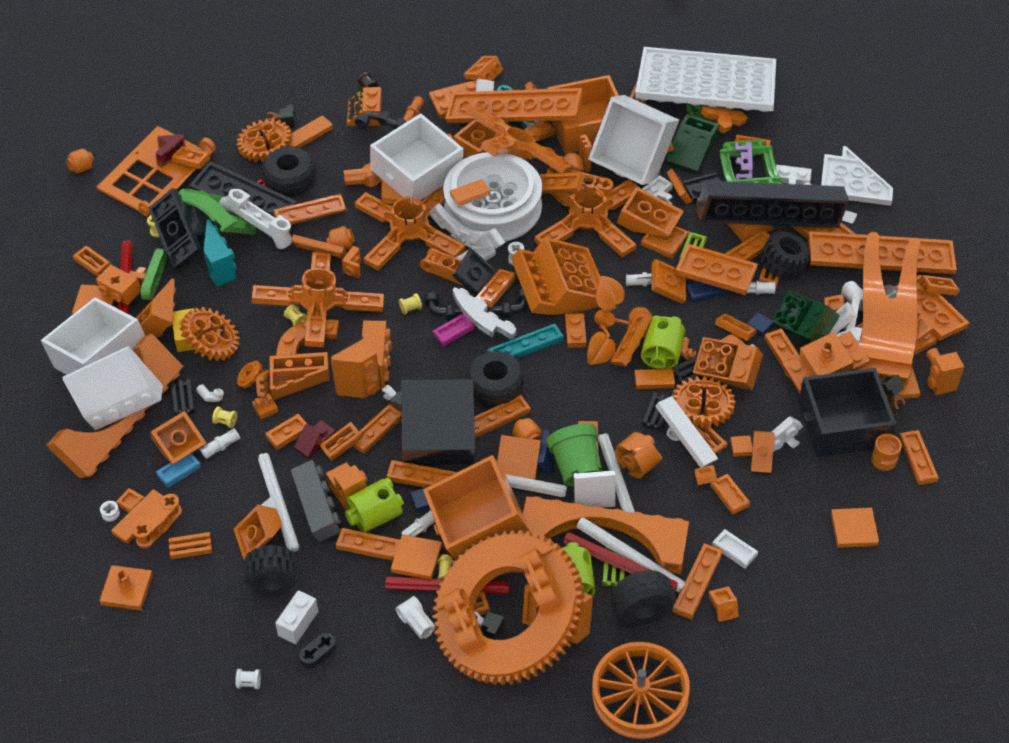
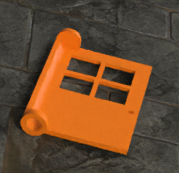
[97,126,216,216]

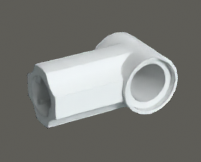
[395,596,435,639]

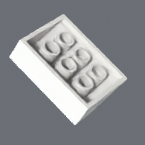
[63,346,163,430]

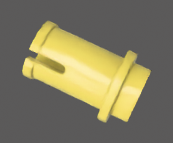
[437,555,454,579]

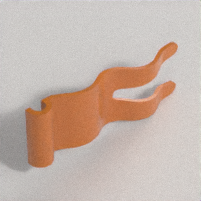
[858,232,920,381]

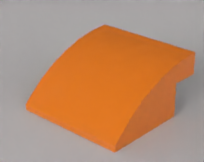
[511,237,600,315]

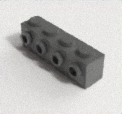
[291,460,341,542]

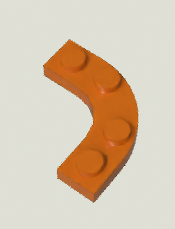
[276,320,339,355]

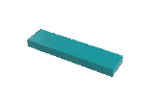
[487,324,564,358]

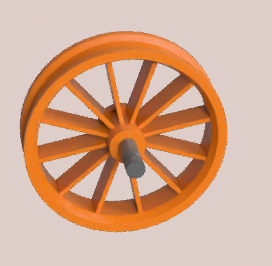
[592,642,690,739]

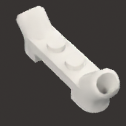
[219,189,292,249]
[836,281,863,343]

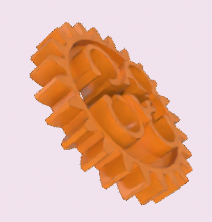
[237,118,293,163]
[180,307,240,361]
[672,376,735,428]

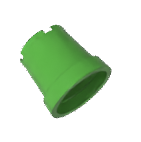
[546,424,603,487]

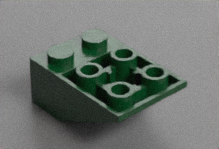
[665,114,719,173]
[771,290,840,343]

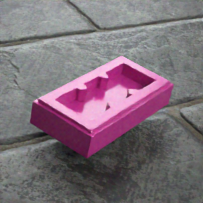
[433,313,475,347]

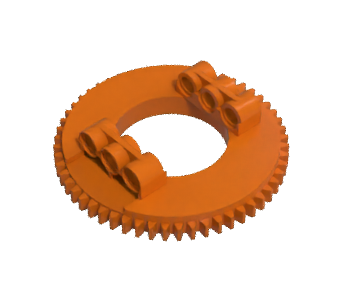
[432,530,585,685]

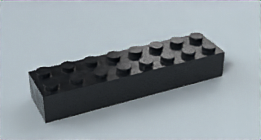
[696,180,849,228]

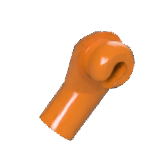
[680,337,697,361]

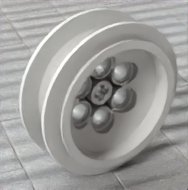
[443,152,542,241]

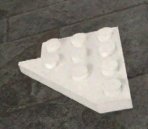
[821,146,893,206]

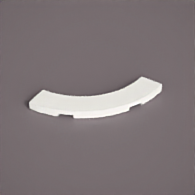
[429,203,505,250]

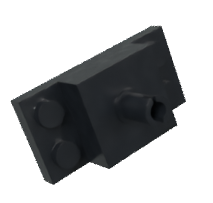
[148,188,205,269]

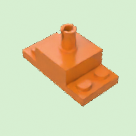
[782,331,870,394]

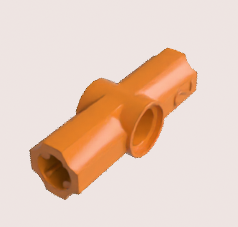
[344,164,381,187]

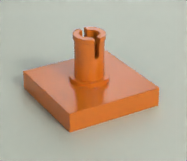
[100,565,153,611]

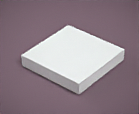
[574,471,615,508]

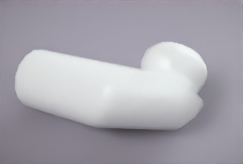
[196,384,224,402]

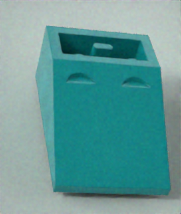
[204,219,237,287]

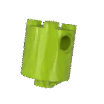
[641,316,685,369]
[345,478,404,533]
[563,542,595,596]

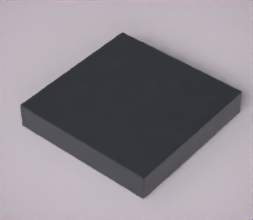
[452,248,498,296]

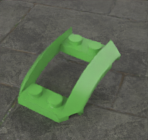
[720,139,783,184]
[178,189,257,235]

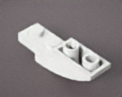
[453,287,517,340]

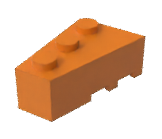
[270,352,330,400]

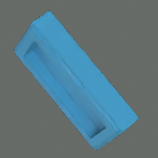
[156,453,201,488]

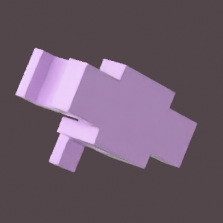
[734,142,753,180]

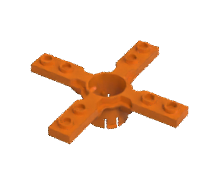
[465,103,573,173]
[534,179,641,258]
[355,185,465,271]
[252,252,384,347]

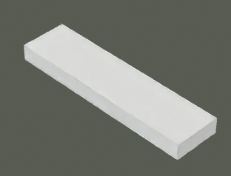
[655,396,718,468]

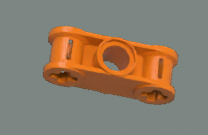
[420,248,463,286]
[133,494,182,548]

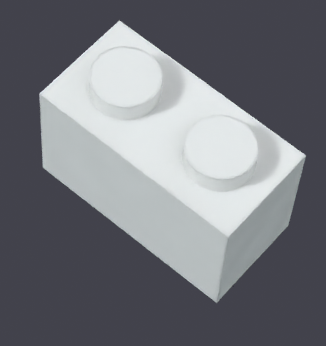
[275,590,319,644]

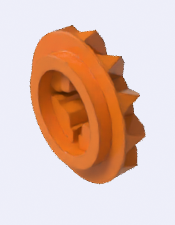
[237,361,263,389]

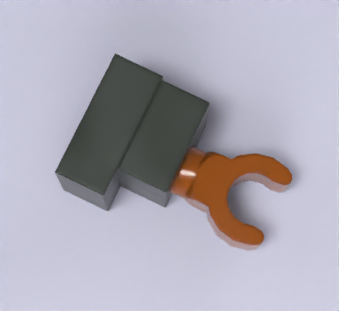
[267,104,296,128]
[880,375,905,409]

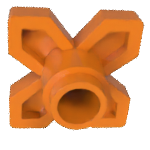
[700,105,748,133]

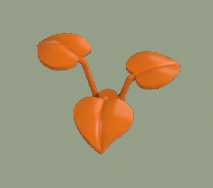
[587,276,653,365]

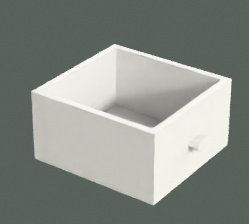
[588,95,679,185]
[370,114,464,203]
[41,297,145,375]

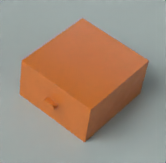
[547,75,619,154]
[423,455,530,561]

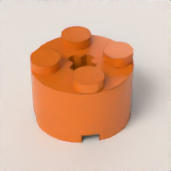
[614,432,662,479]

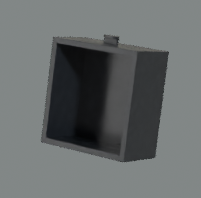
[799,368,896,457]
[401,379,475,465]

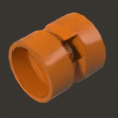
[871,434,902,471]

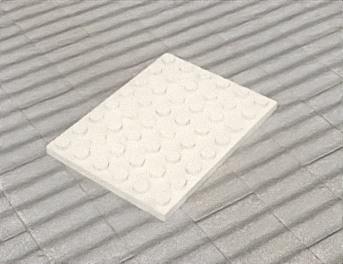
[635,47,776,112]

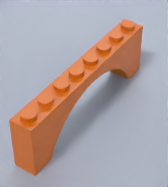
[46,333,183,478]
[523,496,689,574]

